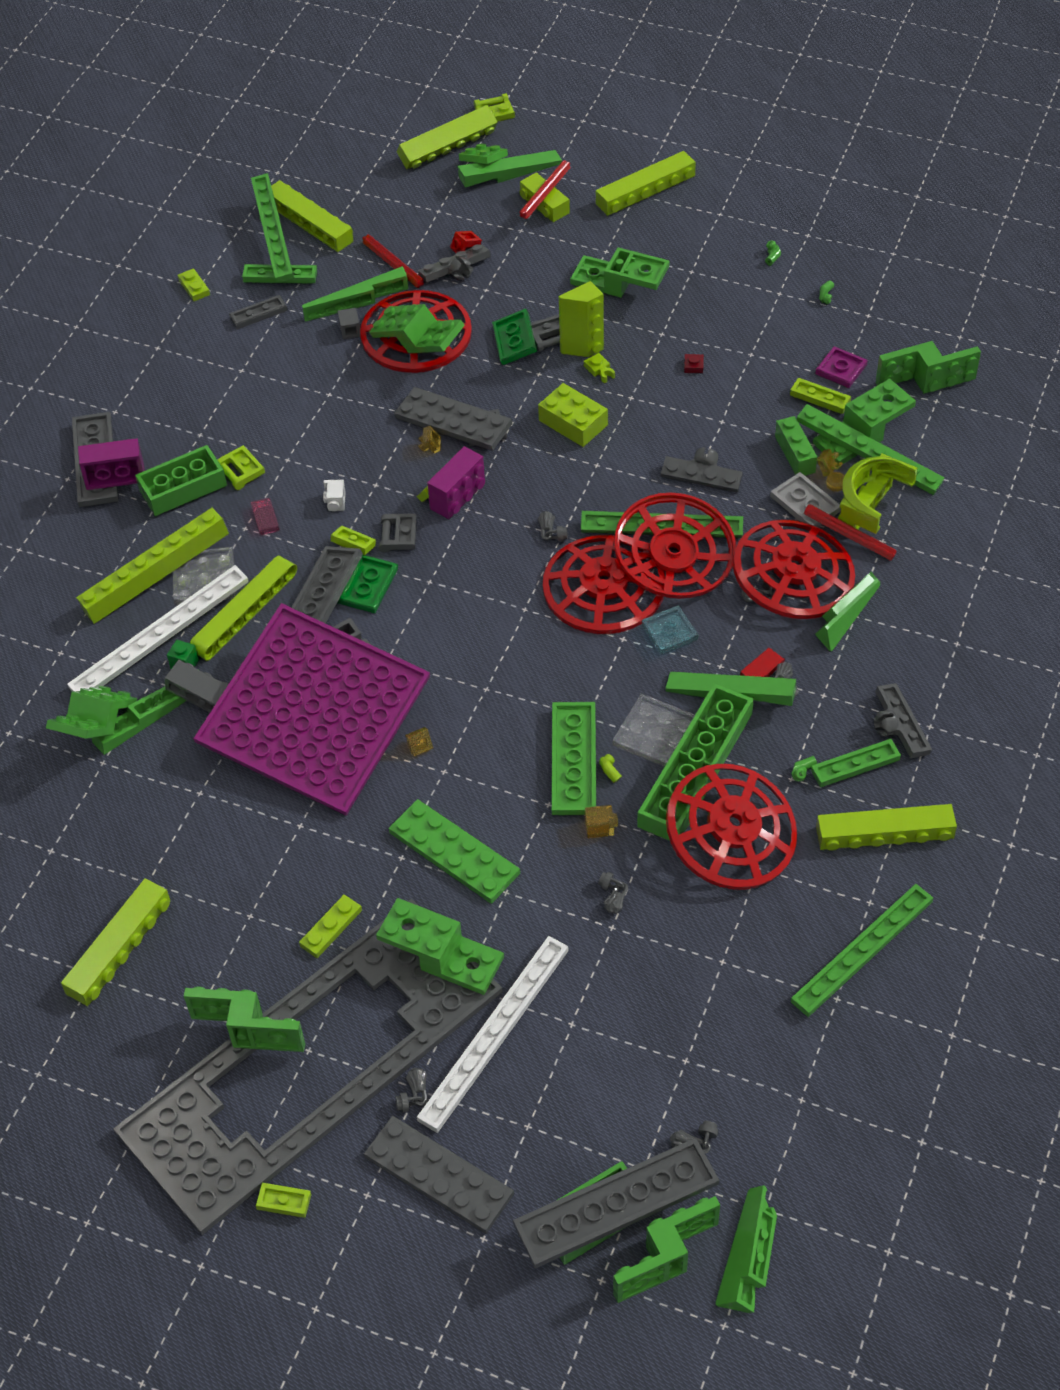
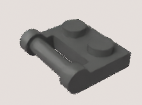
[531,314,560,352]
[379,514,417,552]

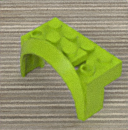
[838,453,918,534]

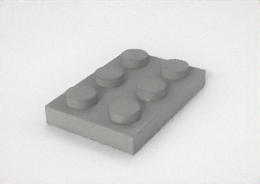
[770,472,841,527]

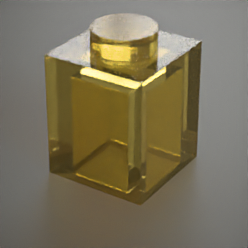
[585,805,618,838]

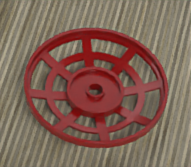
[360,290,472,373]
[614,492,736,599]
[733,520,855,619]
[543,535,665,634]
[666,764,797,890]

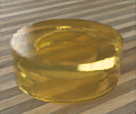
[826,472,845,492]

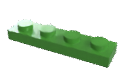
[242,264,317,283]
[811,739,901,788]

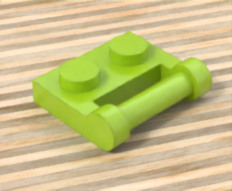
[473,93,515,122]
[217,445,265,490]

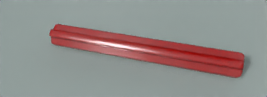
[519,160,570,219]
[362,234,424,288]
[804,504,897,560]

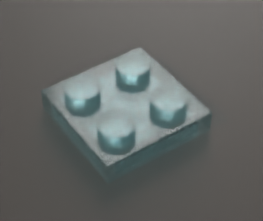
[642,605,698,655]

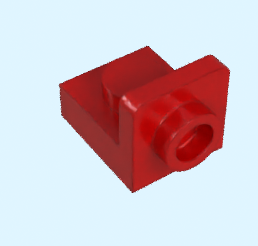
[450,231,482,253]

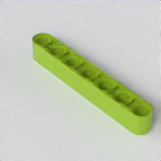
[189,556,297,661]

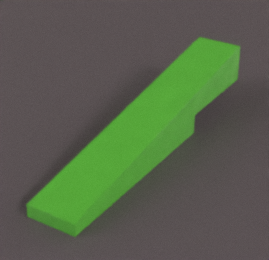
[458,150,562,187]
[302,266,408,322]
[92,669,199,755]
[666,672,796,706]

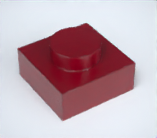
[684,354,704,373]

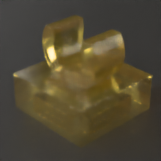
[418,425,441,454]
[817,449,843,476]
[405,727,433,756]

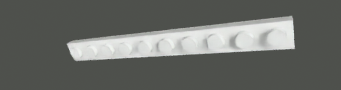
[67,565,249,692]
[417,936,568,1133]

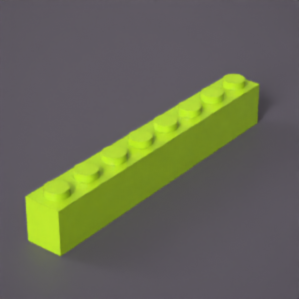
[76,508,229,624]

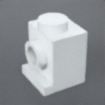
[323,480,346,511]

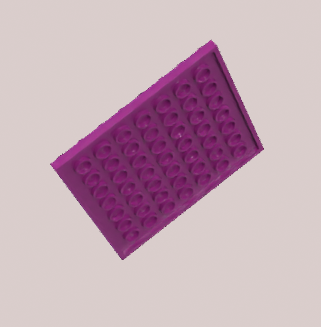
[193,603,430,816]

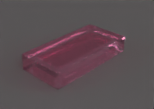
[250,497,280,535]

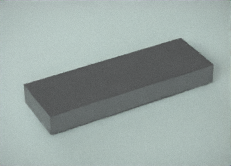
[229,295,288,329]

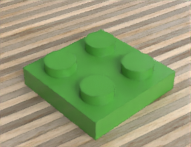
[459,144,508,164]

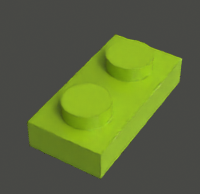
[177,268,210,301]
[331,526,376,555]
[256,1183,311,1218]

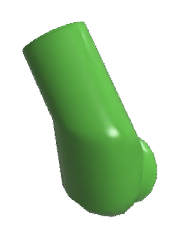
[765,240,781,266]
[819,280,834,304]
[791,756,817,782]

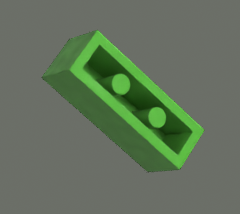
[775,416,817,476]

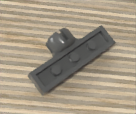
[418,244,491,282]
[661,447,743,492]
[874,683,932,758]

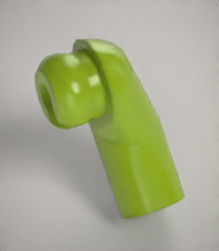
[599,754,622,783]

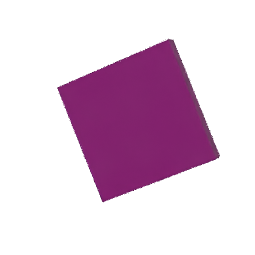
[815,346,868,388]

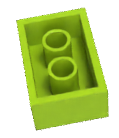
[538,383,608,447]

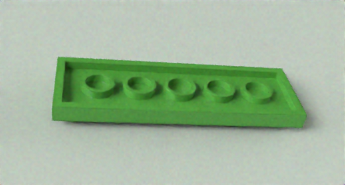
[552,702,596,815]
[389,799,520,904]

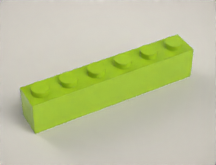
[397,105,497,169]
[596,151,696,216]
[271,180,354,252]
[816,804,957,850]
[61,878,171,1006]

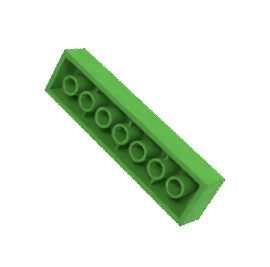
[637,683,754,841]

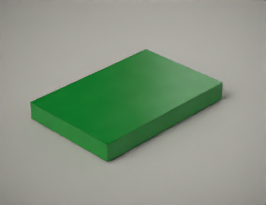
[492,309,537,365]
[337,555,398,613]

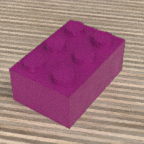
[78,438,145,490]
[427,446,485,519]

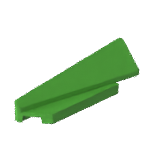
[815,572,880,651]
[715,1185,777,1313]

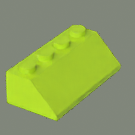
[559,281,604,357]

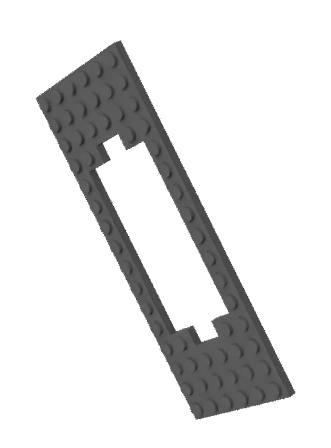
[113,899,503,1235]

